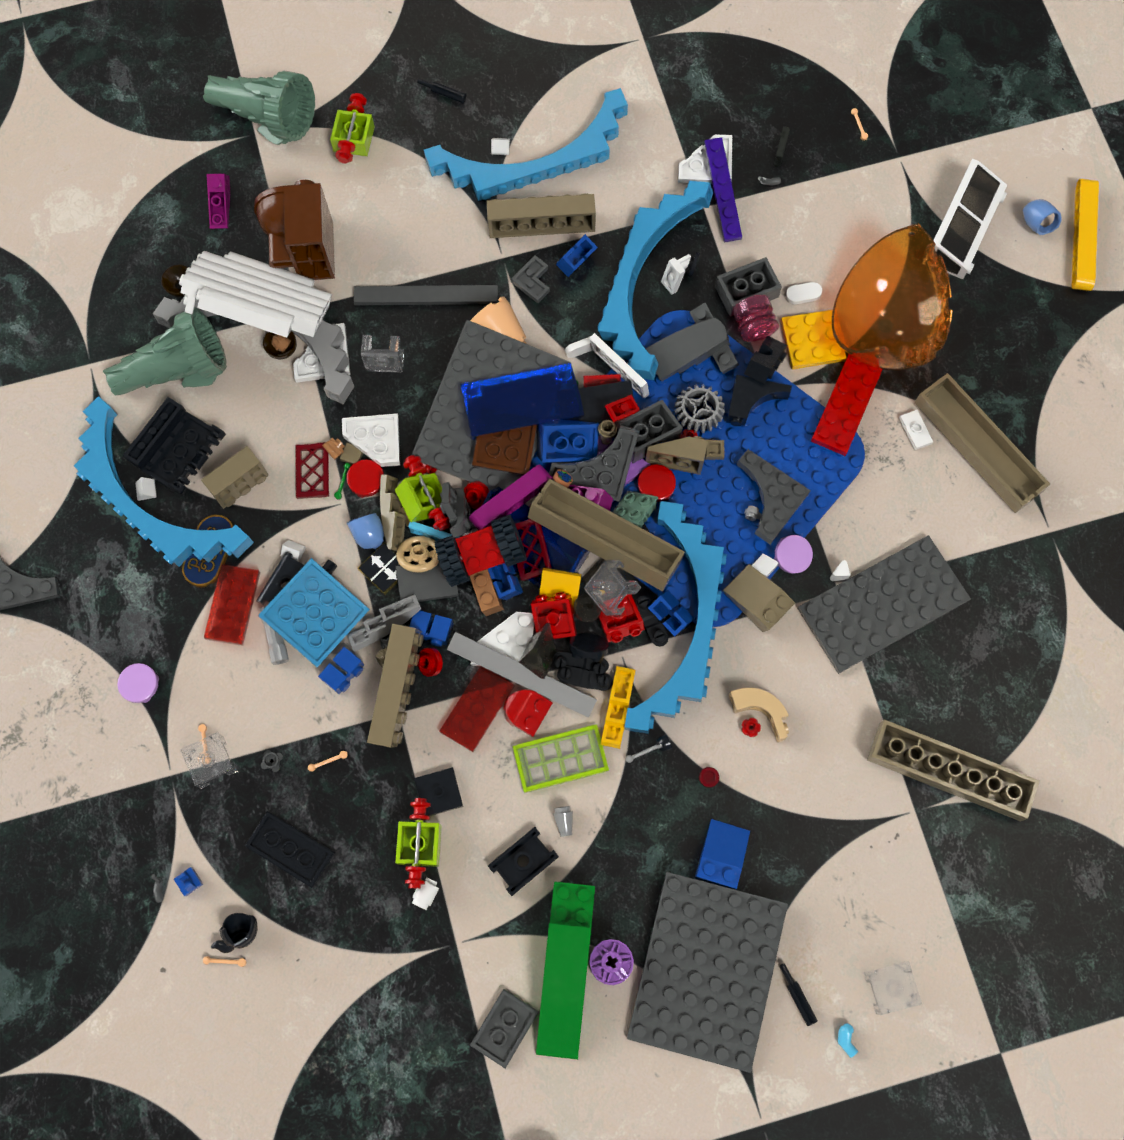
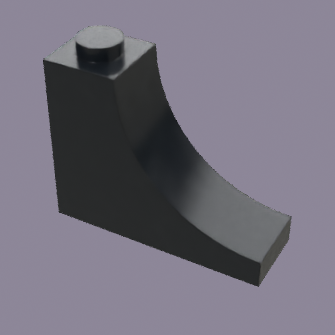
[727,375,792,426]

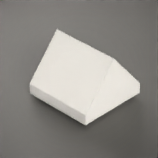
[491,138,510,155]
[135,477,157,501]
[281,540,306,562]
[830,560,851,581]

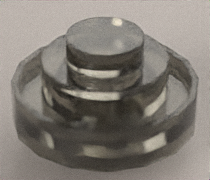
[573,595,602,622]

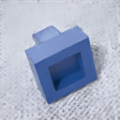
[174,867,203,896]

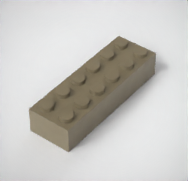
[487,193,596,238]
[367,624,424,748]

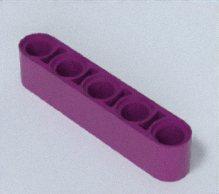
[469,465,553,530]

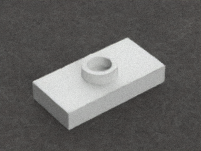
[899,410,933,450]

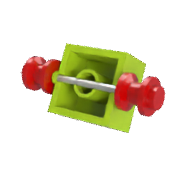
[330,93,375,164]
[395,455,450,531]
[395,798,442,889]

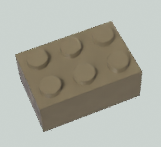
[201,446,269,509]

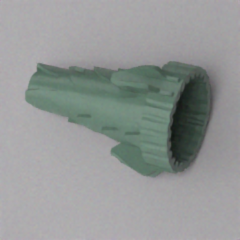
[203,71,315,145]
[103,307,227,396]

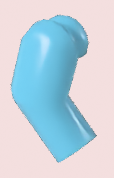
[838,1023,858,1058]

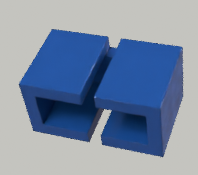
[556,234,598,277]
[488,563,523,600]
[648,590,695,637]
[409,611,454,647]
[318,647,364,694]

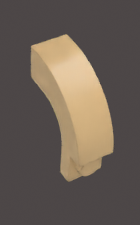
[729,688,789,742]

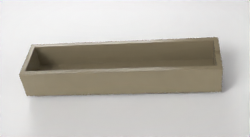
[915,373,1050,513]
[528,479,685,591]

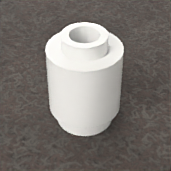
[412,877,439,910]

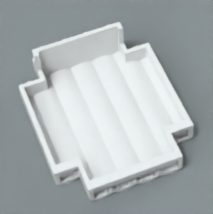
[179,251,332,338]

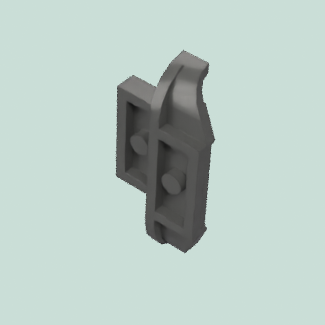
[440,482,472,538]

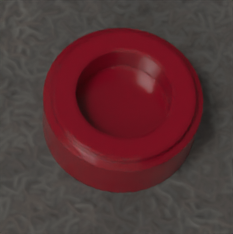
[699,767,720,788]

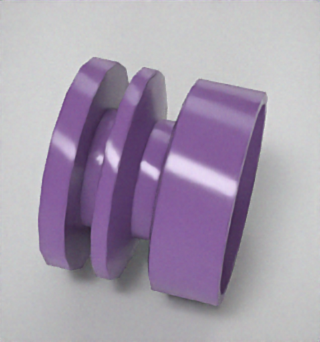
[589,939,634,985]

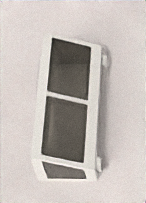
[923,158,1007,279]

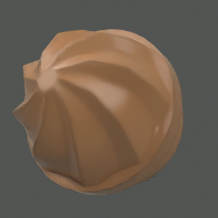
[272,334,291,352]

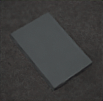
[396,561,459,602]
[470,989,539,1069]

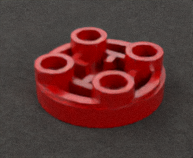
[347,460,384,498]
[638,464,676,502]

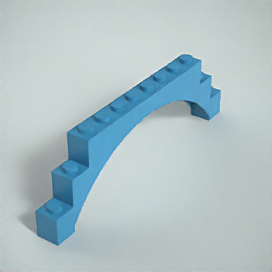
[424,88,628,201]
[598,181,713,380]
[74,396,254,567]
[625,501,727,734]

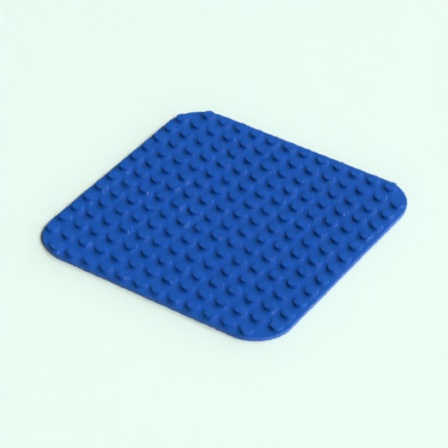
[529,310,865,627]

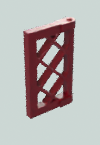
[296,442,329,499]
[515,519,552,581]

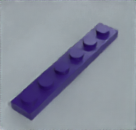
[704,137,742,243]

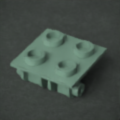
[612,491,658,528]

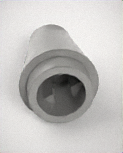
[553,806,573,837]

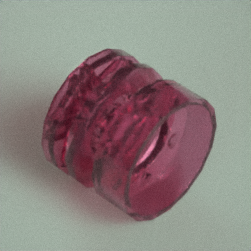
[733,295,779,342]

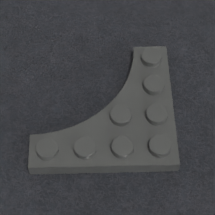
[549,425,640,502]
[737,449,811,545]
[0,556,60,610]

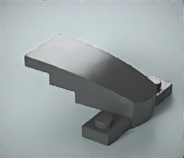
[646,303,739,381]

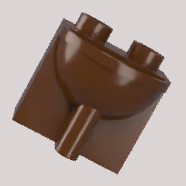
[254,180,335,280]

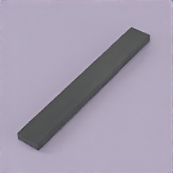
[354,285,498,305]

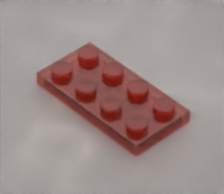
[204,565,261,646]
[439,666,515,753]

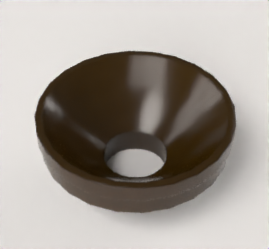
[161,265,188,297]
[263,331,297,360]

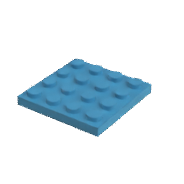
[258,558,370,667]

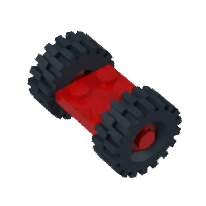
[435,514,527,587]

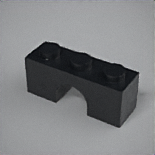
[744,336,787,384]

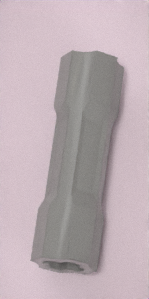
[260,606,289,665]

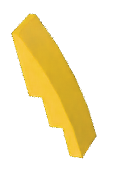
[600,666,636,749]

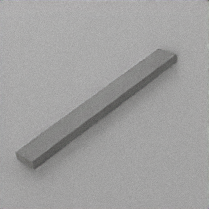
[447,632,597,718]

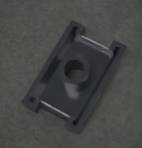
[256,552,304,605]
[488,827,559,897]

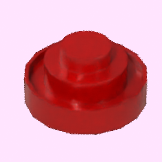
[464,481,491,509]
[418,648,443,677]

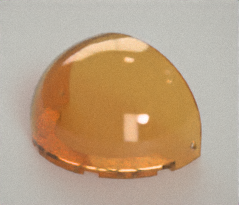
[832,223,952,370]

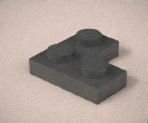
[511,255,550,303]

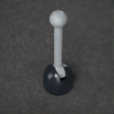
[625,734,672,763]

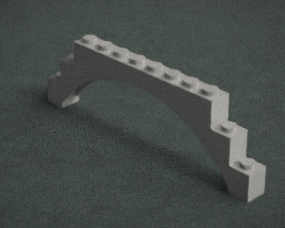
[153,296,354,404]

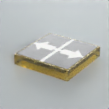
[357,542,400,595]

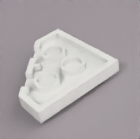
[678,135,732,184]
[293,323,350,383]
[342,413,400,467]
[471,612,535,667]

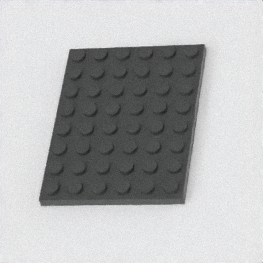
[412,320,571,494]
[627,872,788,1073]

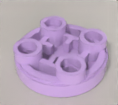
[774,535,813,574]
[117,663,159,703]

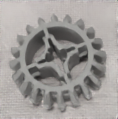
[674,384,725,434]

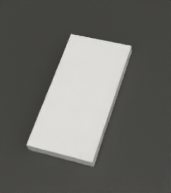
[590,333,649,398]

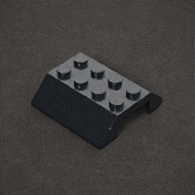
[123,397,226,494]

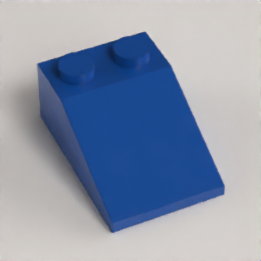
[537,419,599,463]
[695,819,750,890]

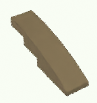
[380,475,406,552]

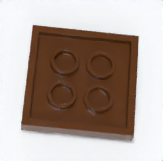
[472,409,538,475]

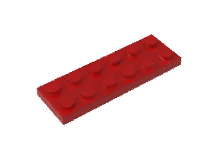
[811,350,885,456]

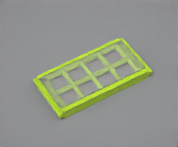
[513,724,609,793]

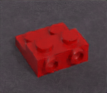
[531,592,577,641]
[594,592,645,643]

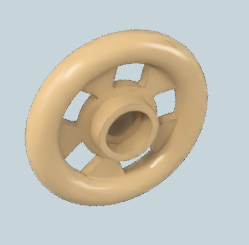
[396,536,439,573]

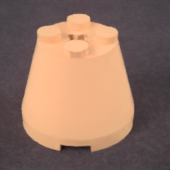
[470,297,527,344]

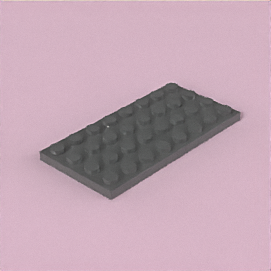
[797,535,971,674]

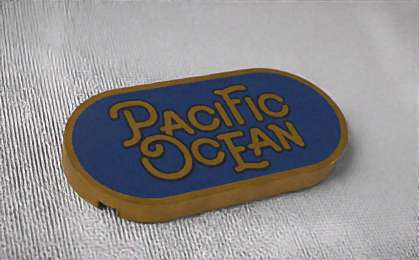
[182,515,233,588]

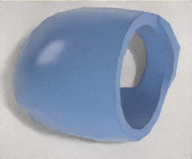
[1023,199,1062,235]
[347,513,384,549]

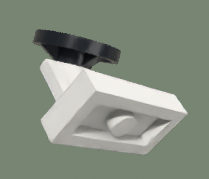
[661,252,700,295]

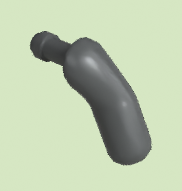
[758,176,781,186]
[151,874,164,903]

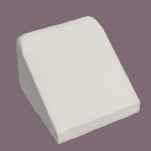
[752,554,779,577]

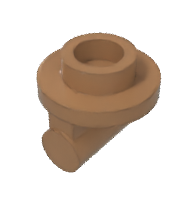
[322,437,345,460]

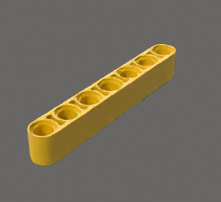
[1072,179,1099,291]

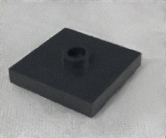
[414,767,464,816]

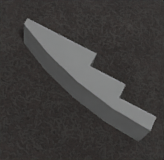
[347,595,421,652]

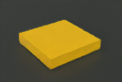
[539,568,582,612]

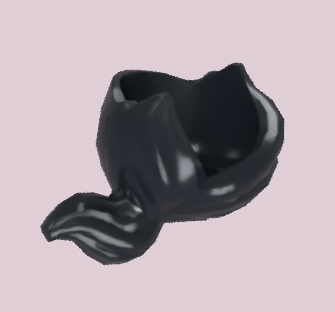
[211,913,258,953]

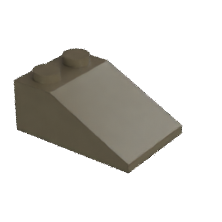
[646,436,708,475]
[722,564,795,632]

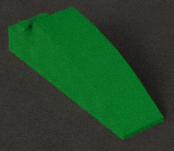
[536,882,595,1060]

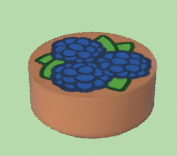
[553,470,573,488]

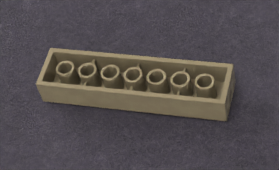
[867,719,1040,821]

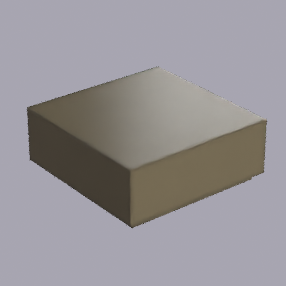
[705,440,724,460]
[340,443,364,465]

